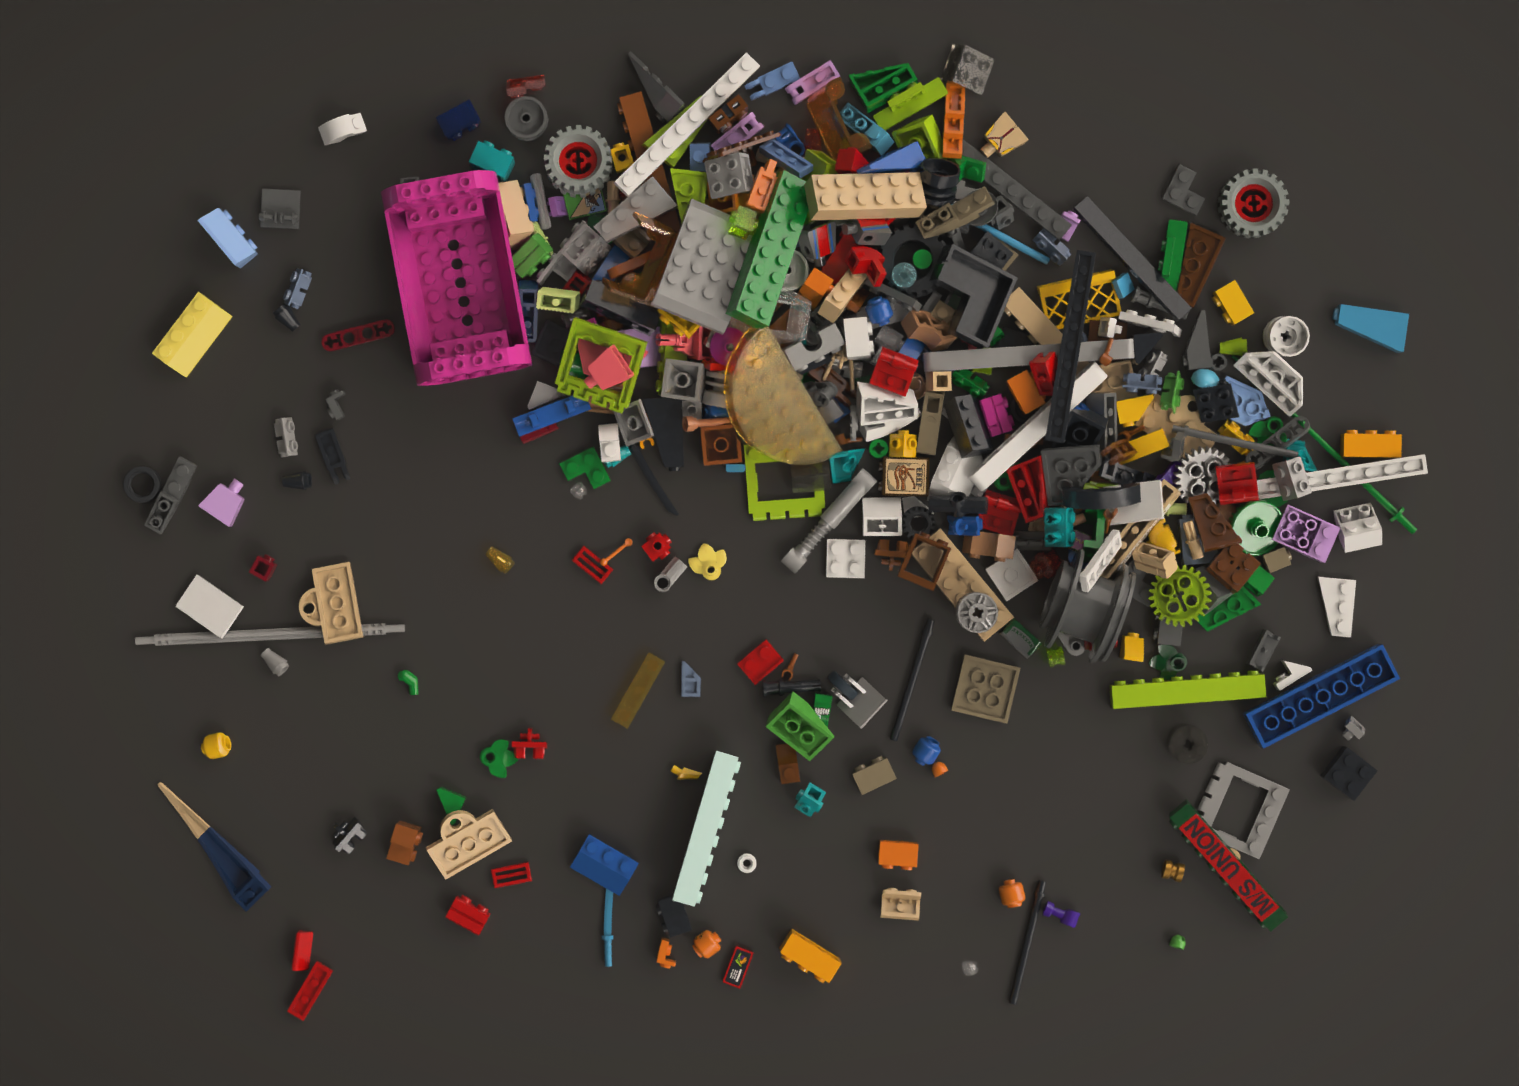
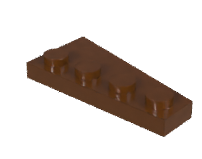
[1177,223,1226,308]

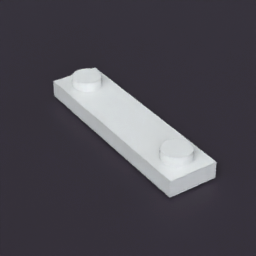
[1079,529,1122,592]

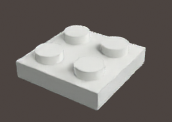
[826,539,865,578]
[985,548,1039,602]

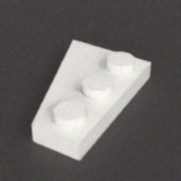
[1118,310,1182,338]
[1317,577,1356,637]

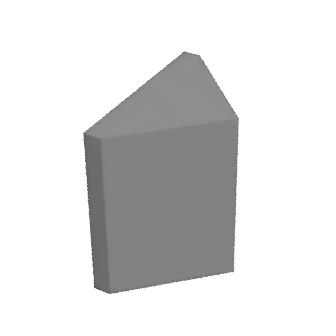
[613,399,654,447]

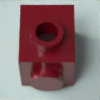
[249,554,278,581]

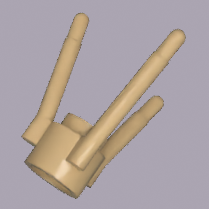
[822,342,855,391]

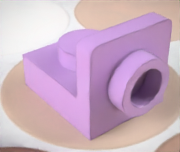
[1061,210,1081,242]

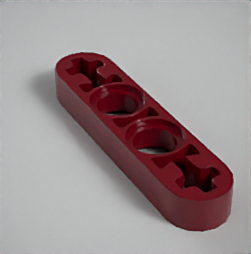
[321,320,395,352]

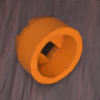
[932,762,948,778]

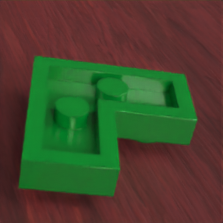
[560,446,611,489]

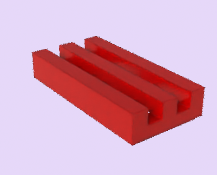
[572,546,614,584]
[491,862,532,888]

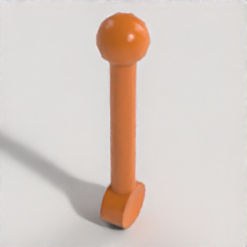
[600,538,632,566]

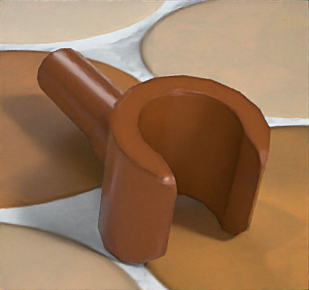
[1099,338,1114,367]
[1118,425,1145,441]
[834,433,862,446]
[1103,508,1118,534]
[782,653,799,680]

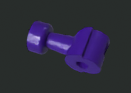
[1042,901,1081,928]

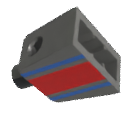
[842,218,892,245]
[798,220,836,267]

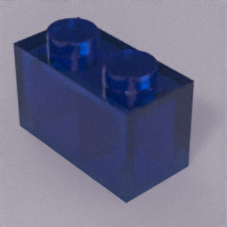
[436,99,482,141]

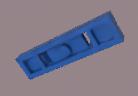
[512,396,591,437]

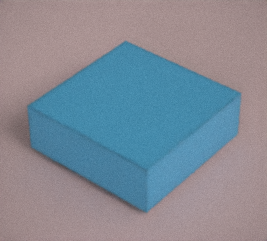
[1112,272,1135,299]
[726,464,745,472]

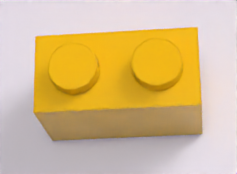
[1212,280,1254,326]

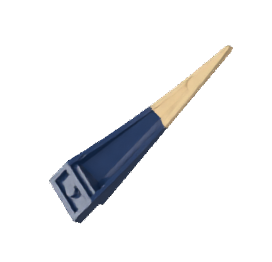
[158,782,272,912]

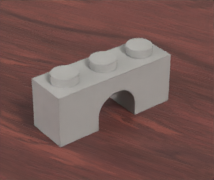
[781,322,846,372]

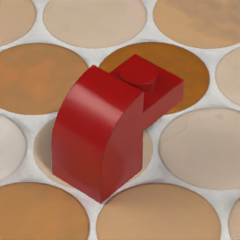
[845,246,887,287]

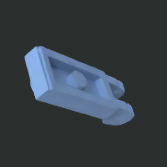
[745,62,800,100]

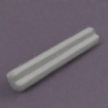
[530,173,551,230]

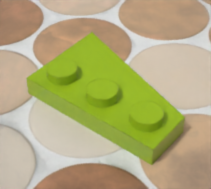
[670,168,708,225]

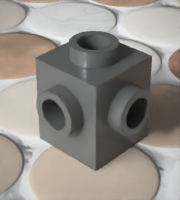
[989,195,1015,230]

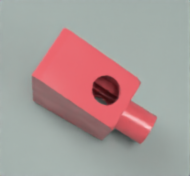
[584,345,634,390]

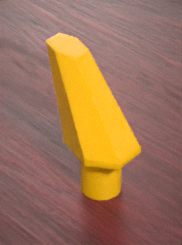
[671,765,702,780]

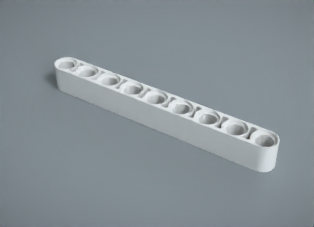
[968,361,1107,491]

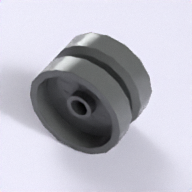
[505,96,549,142]

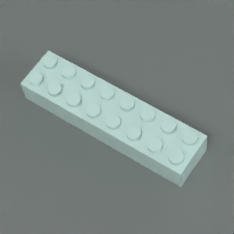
[672,751,741,907]

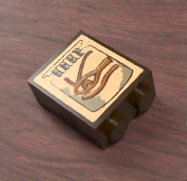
[878,457,930,497]

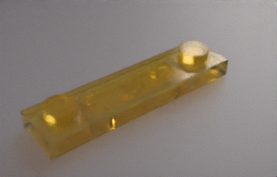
[611,653,665,729]

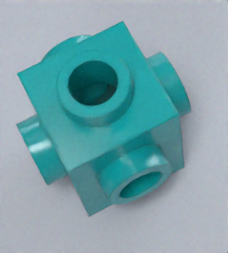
[794,782,826,817]

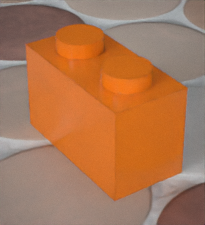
[1005,370,1046,415]
[878,840,919,870]

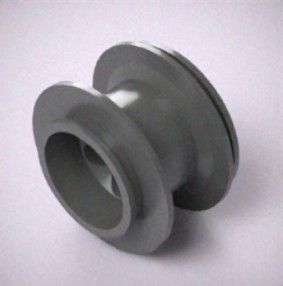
[1039,548,1136,664]

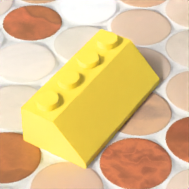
[152,292,233,378]

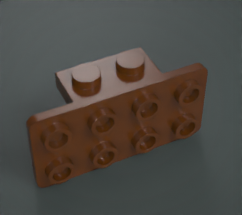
[702,131,781,167]

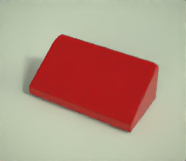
[292,930,313,971]

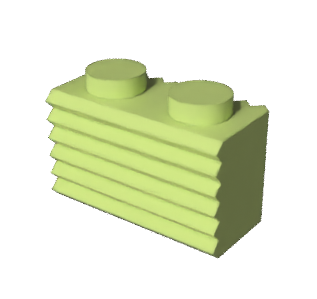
[536,287,580,314]

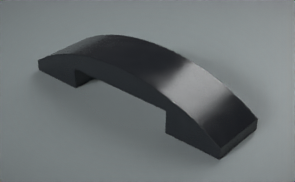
[1098,457,1157,485]
[1062,483,1141,510]

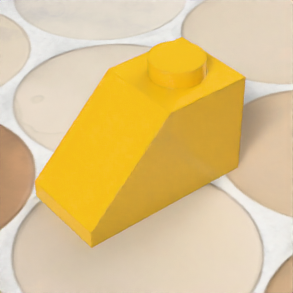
[1117,394,1154,427]
[1119,632,1144,662]

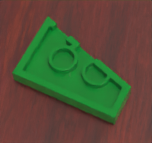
[1194,586,1262,632]

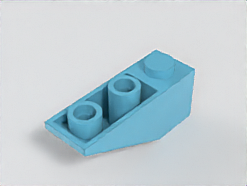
[835,103,894,156]

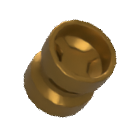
[1161,860,1185,882]

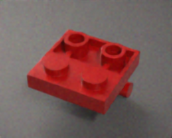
[869,347,919,397]
[1216,462,1259,505]
[978,490,1021,536]

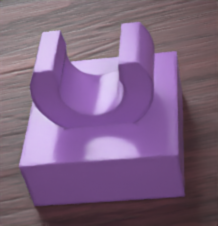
[547,196,568,217]

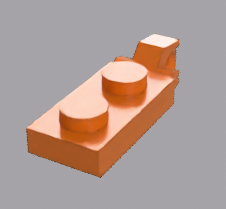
[745,159,778,213]

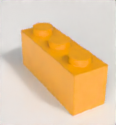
[1340,430,1402,458]

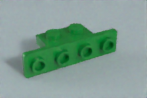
[1158,219,1188,292]

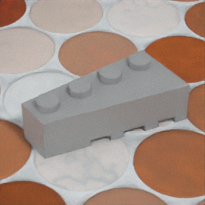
[594,176,678,243]

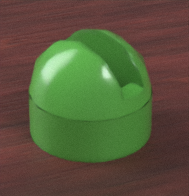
[1169,935,1186,950]

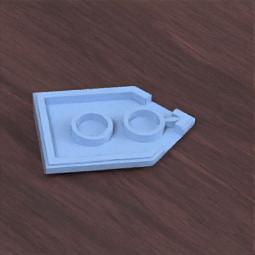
[1224,376,1271,426]

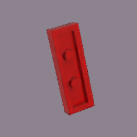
[287,961,334,1021]

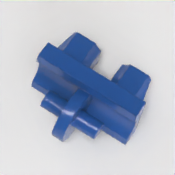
[947,515,983,536]

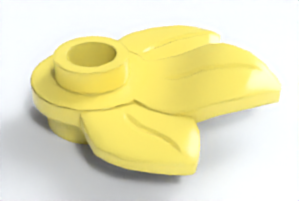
[688,543,727,580]

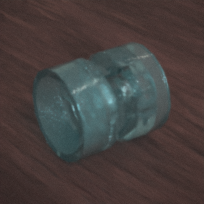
[890,262,917,290]

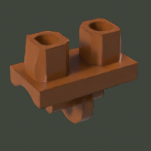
[874,539,908,571]

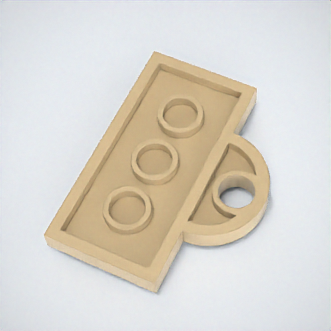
[1134,394,1216,467]
[299,562,363,645]
[426,809,512,880]

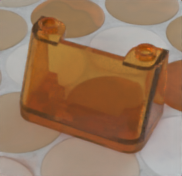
[807,77,872,161]

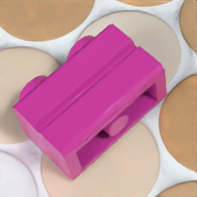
[978,394,1015,437]

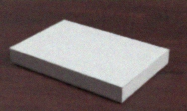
[1103,480,1164,525]
[176,575,244,639]

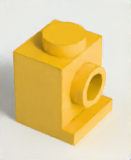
[610,142,634,174]

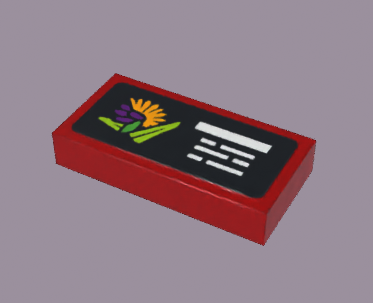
[722,946,754,989]

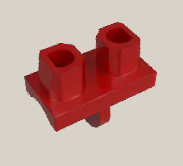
[512,728,547,759]

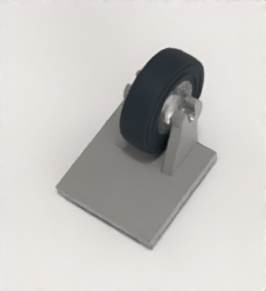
[827,670,887,729]

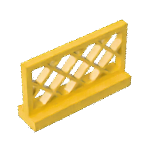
[1037,269,1122,330]

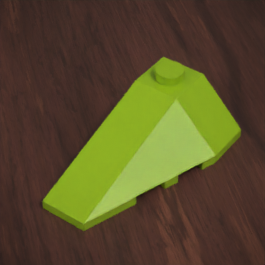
[892,114,947,171]

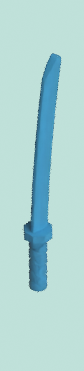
[602,889,613,967]

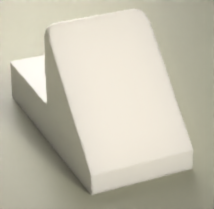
[1273,660,1312,691]

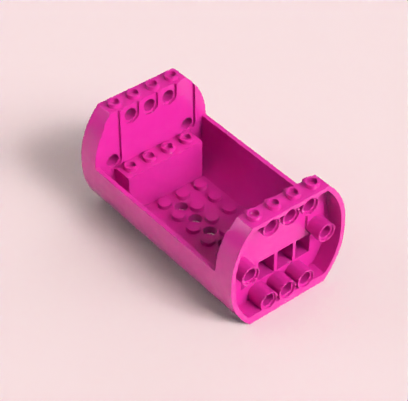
[381,170,532,386]

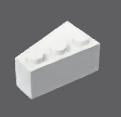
[856,382,918,426]

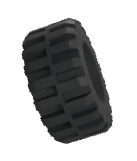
[877,224,946,299]

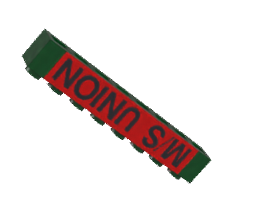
[1169,799,1288,932]

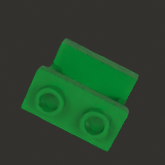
[1081,509,1105,563]

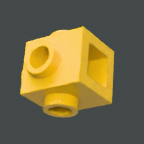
[889,430,917,458]

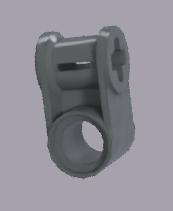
[799,381,838,407]

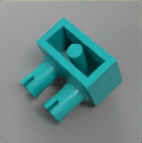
[1044,507,1076,547]

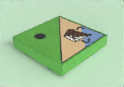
[563,188,607,220]

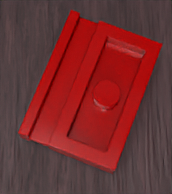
[737,639,784,685]

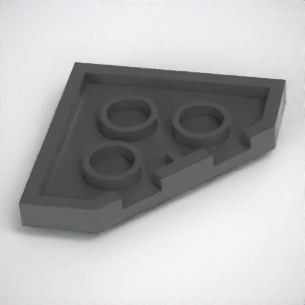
[1041,445,1102,506]

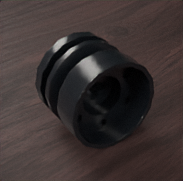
[919,158,961,206]

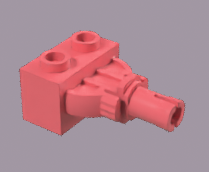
[656,326,712,360]

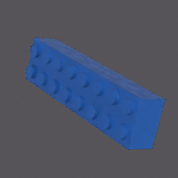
[1242,644,1400,749]

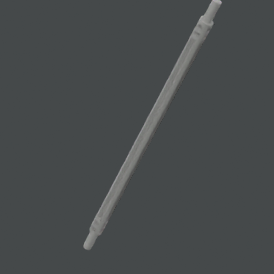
[135,623,405,646]

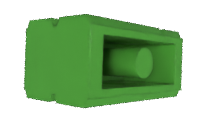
[512,233,553,278]

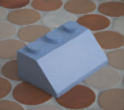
[198,208,258,269]

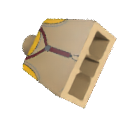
[980,112,1029,158]

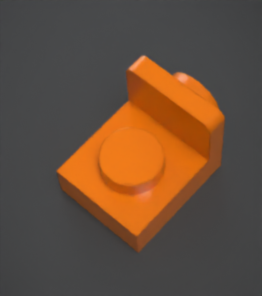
[656,938,676,969]

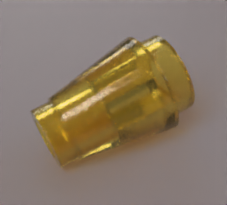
[486,547,515,574]

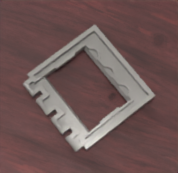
[1198,762,1290,859]

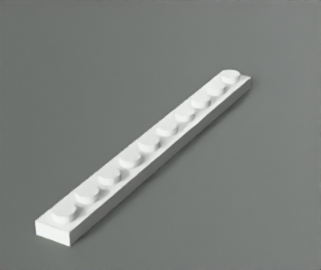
[614,53,760,197]
[1257,454,1428,499]

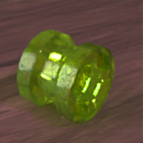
[1046,646,1065,668]

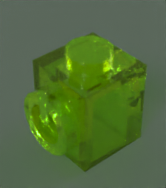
[728,205,759,240]

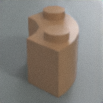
[901,310,957,352]
[962,532,1016,562]

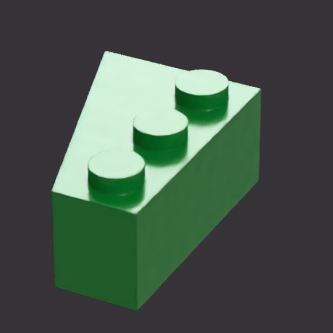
[848,63,918,113]

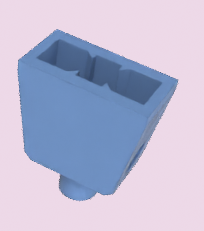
[690,142,711,172]

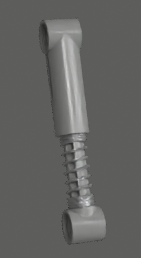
[781,468,877,574]

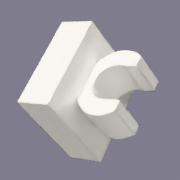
[1098,317,1122,338]

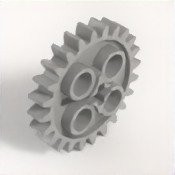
[1173,446,1231,504]

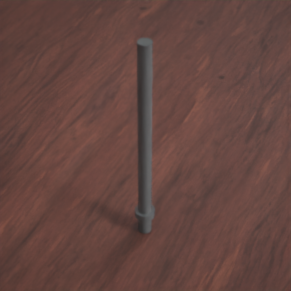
[1172,425,1298,458]

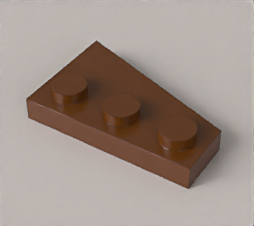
[1188,493,1242,552]

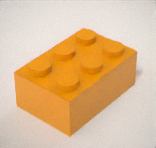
[779,928,842,983]

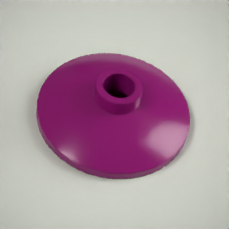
[710,327,749,366]

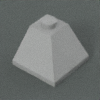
[661,358,706,402]

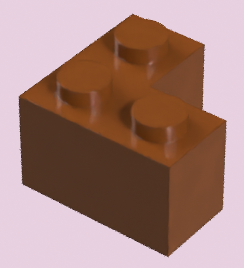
[386,820,423,865]

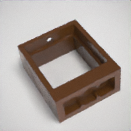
[897,531,951,591]

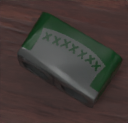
[999,618,1042,659]

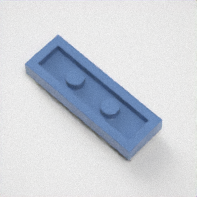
[759,139,813,178]

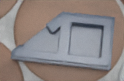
[681,661,701,697]

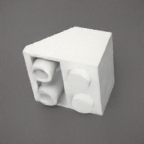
[843,317,875,360]
[862,497,902,536]
[1334,503,1382,553]

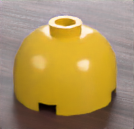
[1146,518,1181,555]

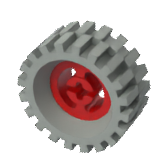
[544,125,613,198]
[1218,168,1289,238]

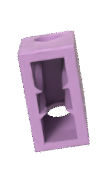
[199,478,245,527]

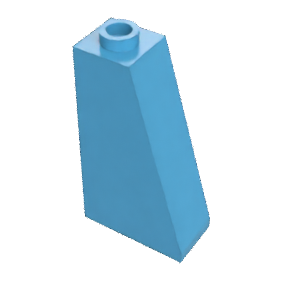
[1333,304,1409,353]

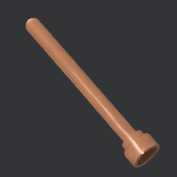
[682,416,745,432]

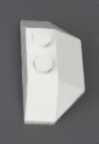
[1233,351,1303,417]
[927,436,984,501]

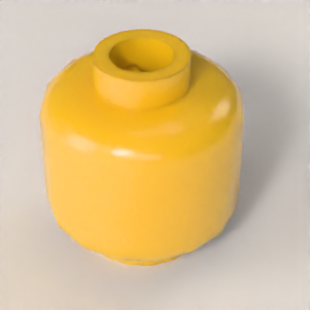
[201,732,231,759]

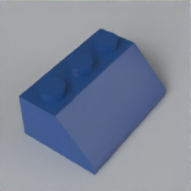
[570,834,639,896]

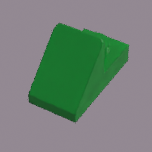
[949,156,987,183]

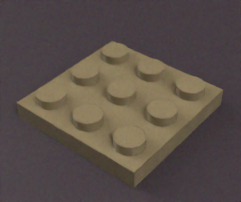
[951,654,1021,724]

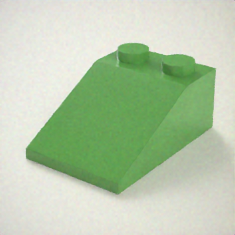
[765,692,834,761]

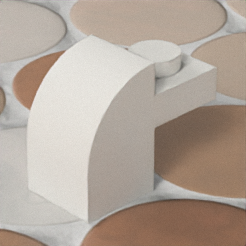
[318,113,367,145]
[598,423,621,462]

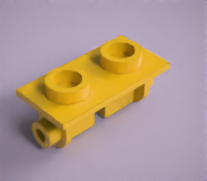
[1217,419,1255,456]

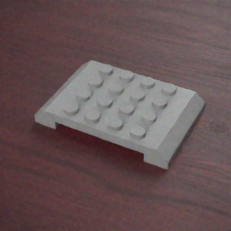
[651,199,756,335]

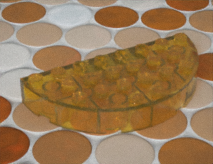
[724,327,843,465]

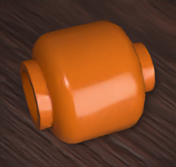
[999,879,1025,908]
[692,930,722,959]

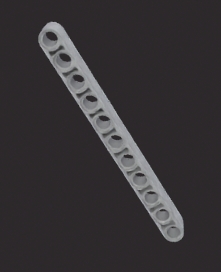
[923,339,1135,372]

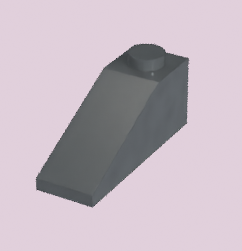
[1182,310,1212,371]

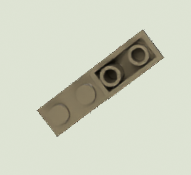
[916,186,995,239]
[916,391,945,456]

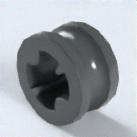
[1211,354,1227,371]

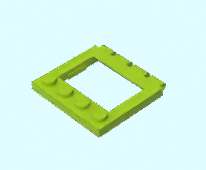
[555,317,647,414]
[744,439,825,521]

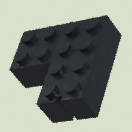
[929,244,1018,349]

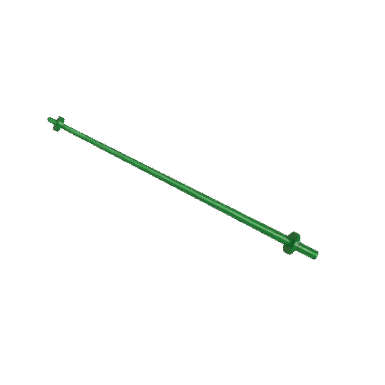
[1232,355,1417,534]

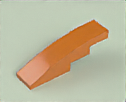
[942,83,965,159]

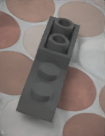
[144,456,197,534]

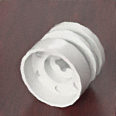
[1263,316,1310,357]

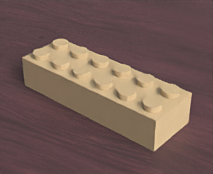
[804,172,927,220]
[912,528,1014,642]

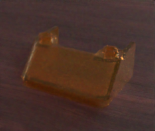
[602,212,678,307]

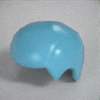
[1191,369,1219,388]

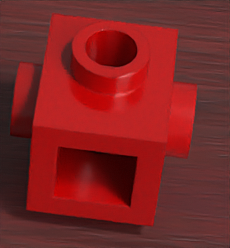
[641,532,672,561]

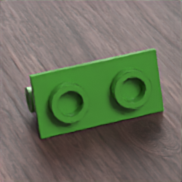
[1159,371,1184,414]

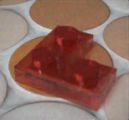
[506,74,546,98]

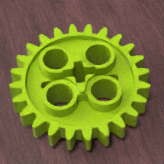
[1148,564,1212,627]

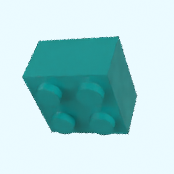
[469,140,515,182]

